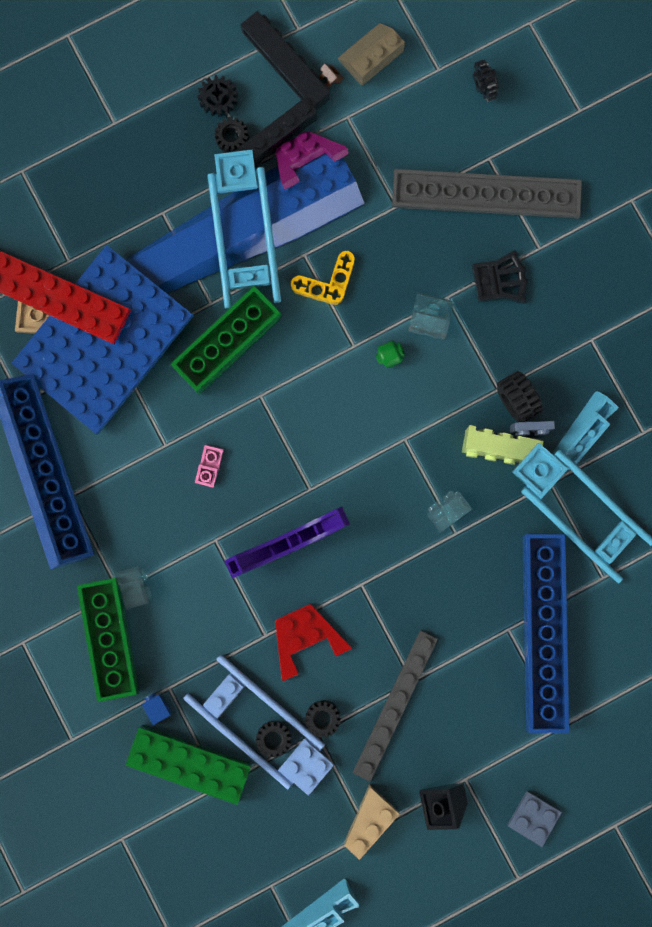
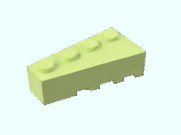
[462,425,544,465]

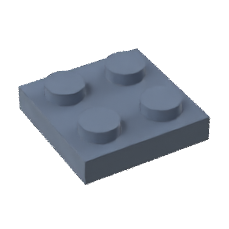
[510,421,555,437]
[507,791,562,847]

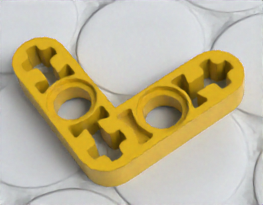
[291,251,355,305]

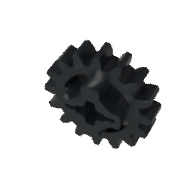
[473,59,499,102]
[197,75,238,117]

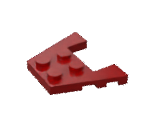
[275,604,351,681]

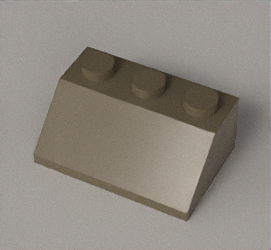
[338,23,405,86]

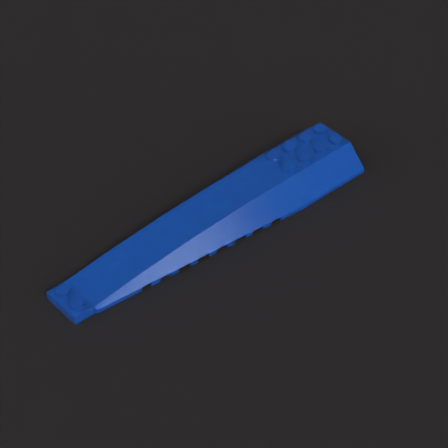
[125,153,364,293]

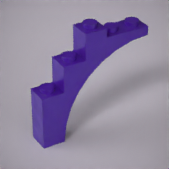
[225,507,350,579]

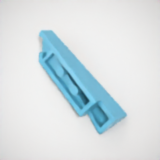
[552,391,619,469]
[282,879,360,927]

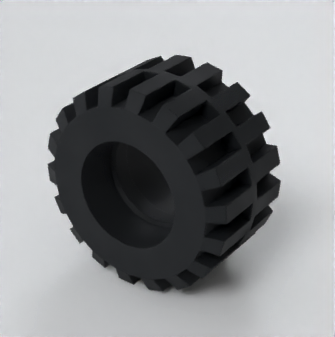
[496,371,543,422]

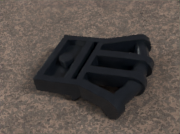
[472,250,529,304]

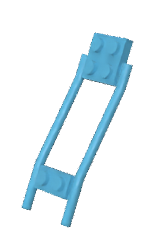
[208,150,281,309]
[512,443,652,583]

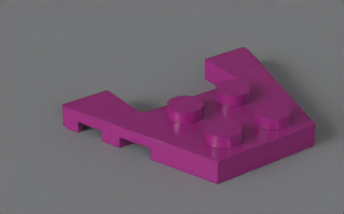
[275,131,349,190]

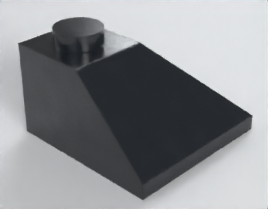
[419,783,468,830]

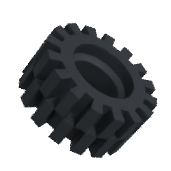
[214,117,249,153]
[305,700,341,737]
[256,721,292,758]

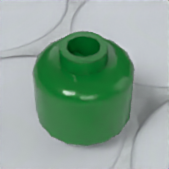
[376,340,405,368]

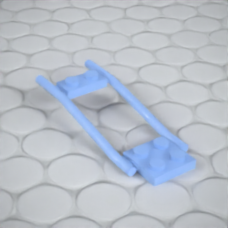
[184,654,334,796]

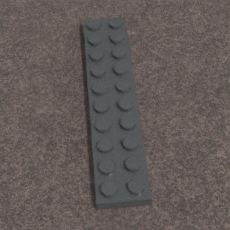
[392,169,582,219]

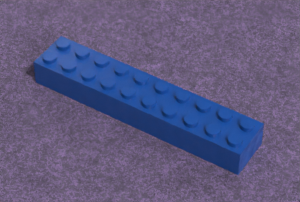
[0,374,94,570]
[523,534,569,733]

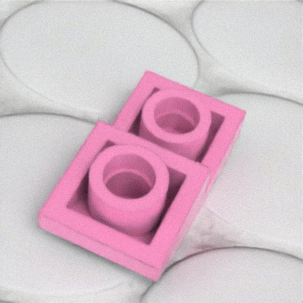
[195,444,224,487]

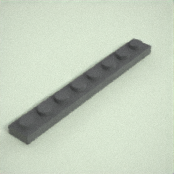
[353,631,438,781]

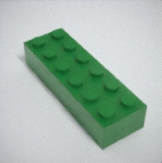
[171,286,281,395]
[77,578,140,702]
[125,725,252,805]

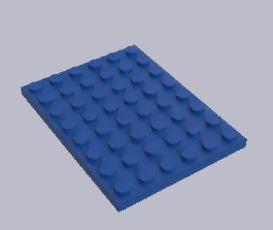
[12,245,194,435]

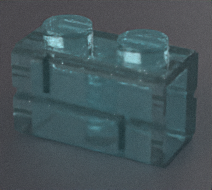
[426,491,472,533]

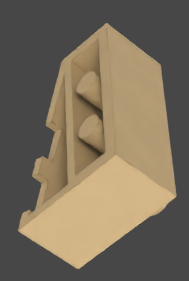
[345,784,400,860]

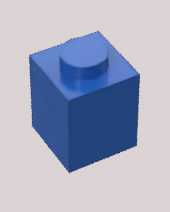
[142,693,173,725]

